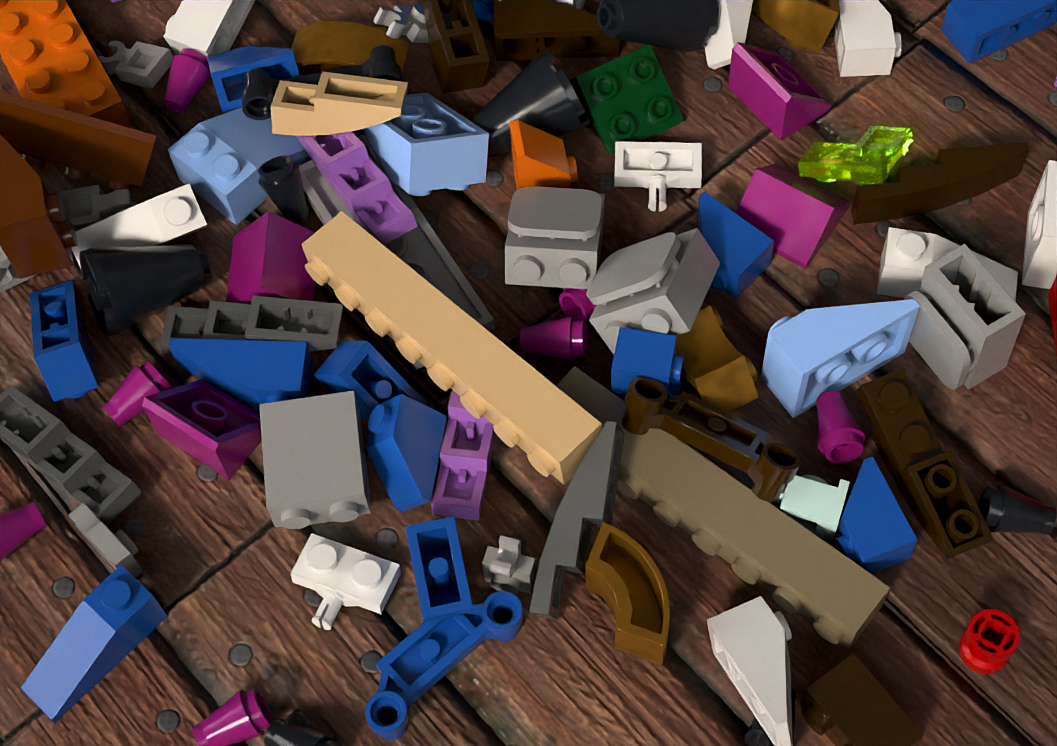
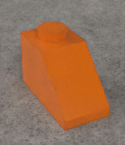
[509,120,578,189]

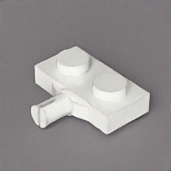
[614,142,702,212]
[290,533,401,630]

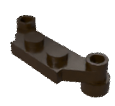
[622,376,801,502]

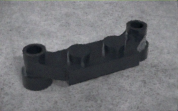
[242,45,403,120]

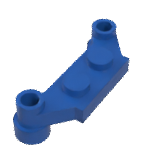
[365,591,523,741]

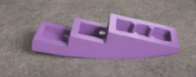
[296,132,418,245]
[431,345,509,521]

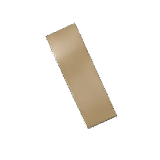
[271,72,408,136]

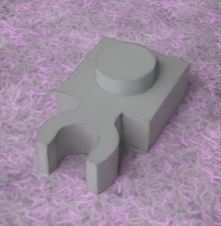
[373,4,429,44]
[98,41,173,89]
[68,503,143,578]

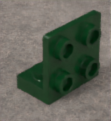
[569,44,683,155]

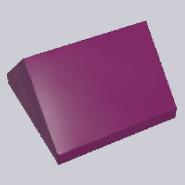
[728,42,832,140]
[736,164,850,269]
[226,211,317,304]
[142,379,262,480]

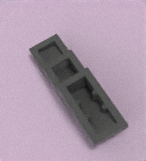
[160,296,344,353]
[0,386,141,526]
[529,421,625,621]

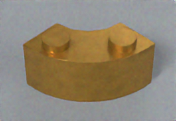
[752,0,839,53]
[291,20,409,76]
[675,302,759,413]
[585,522,670,666]

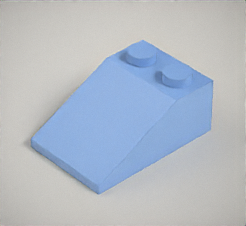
[363,93,489,196]
[167,107,312,225]
[761,299,920,418]

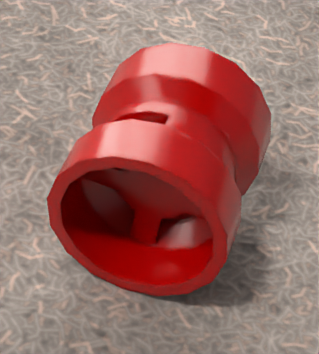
[958,609,1020,674]

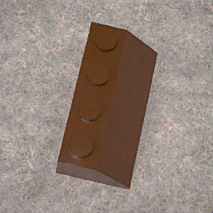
[0,91,156,193]

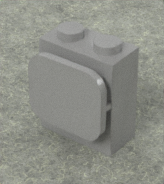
[505,186,605,289]
[586,228,720,355]
[904,243,1026,390]
[259,391,371,529]

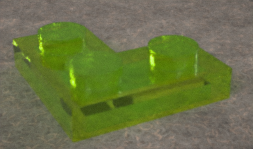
[798,125,913,185]

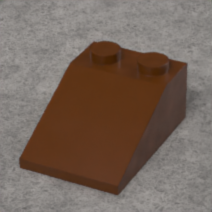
[0,134,78,279]

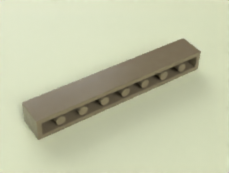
[556,366,891,649]

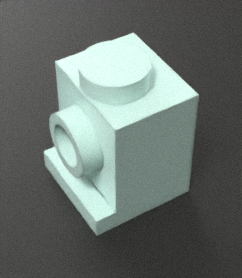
[771,475,850,544]

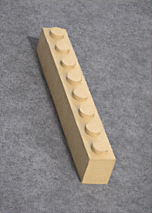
[301,211,602,485]

